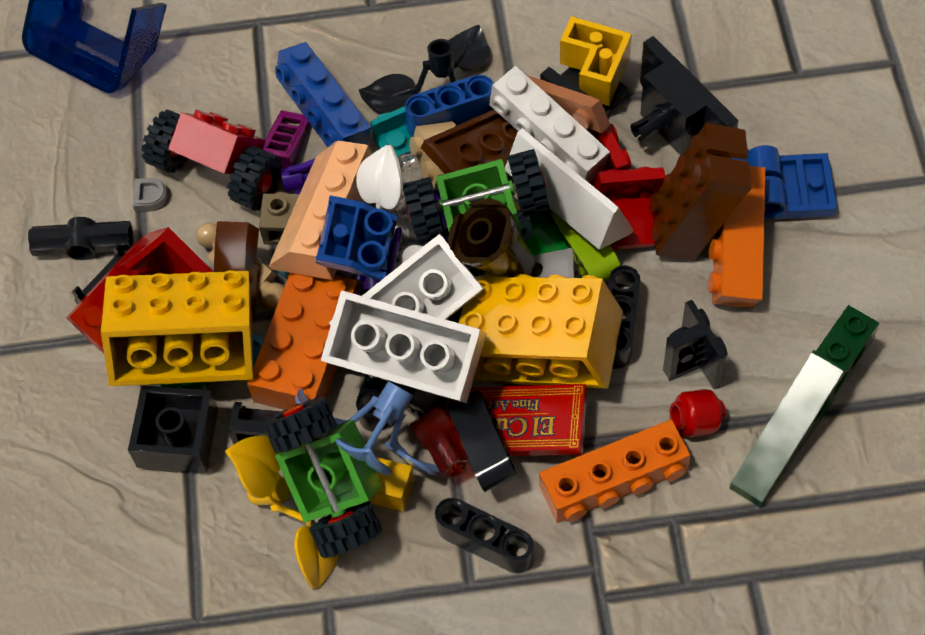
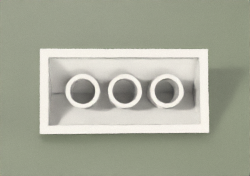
[505,128,634,249]
[329,234,484,379]

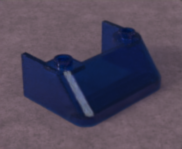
[22,0,167,93]

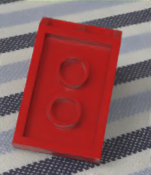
[66,227,214,354]

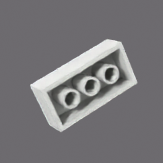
[320,290,487,403]

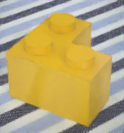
[560,16,632,106]

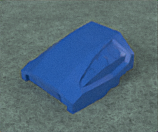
[315,195,398,282]

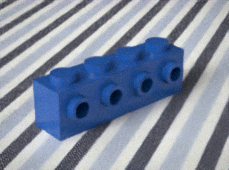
[275,42,371,148]

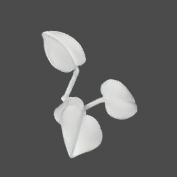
[335,145,423,279]

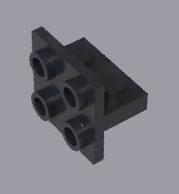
[663,300,728,389]

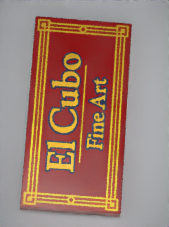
[441,384,588,457]

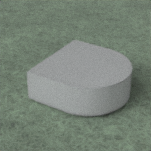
[133,178,168,212]

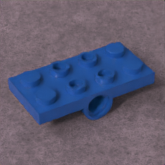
[732,145,837,220]

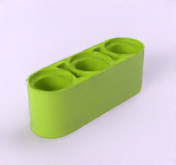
[545,209,620,282]

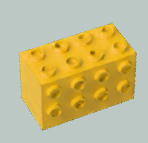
[101,270,253,386]
[459,274,623,389]

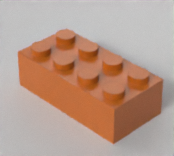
[247,273,360,410]

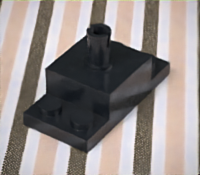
[630,36,739,158]

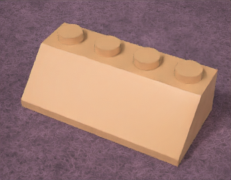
[269,141,372,280]

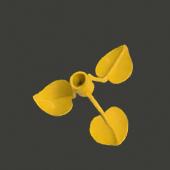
[225,436,339,589]

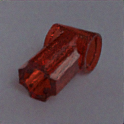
[410,405,470,479]

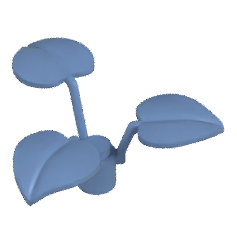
[295,381,446,476]

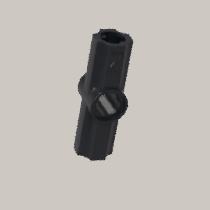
[28,217,134,260]

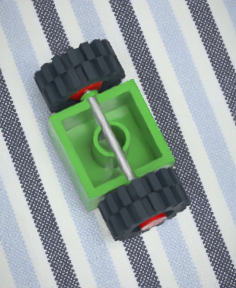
[403,149,550,244]
[262,396,382,558]

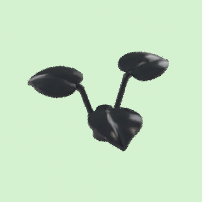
[359,24,490,113]

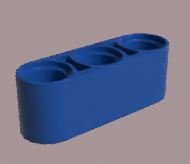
[405,75,494,136]

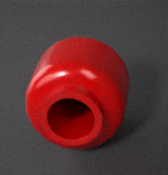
[669,389,726,438]

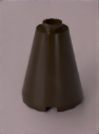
[448,198,535,277]

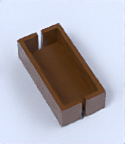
[649,122,752,261]

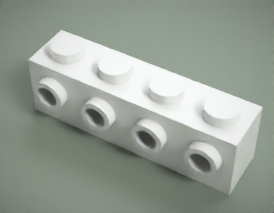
[489,66,610,183]

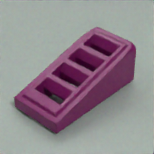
[261,110,310,168]

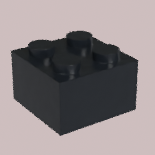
[128,385,218,473]

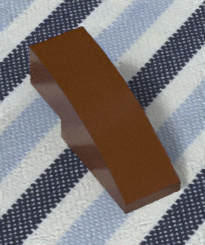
[214,221,261,328]

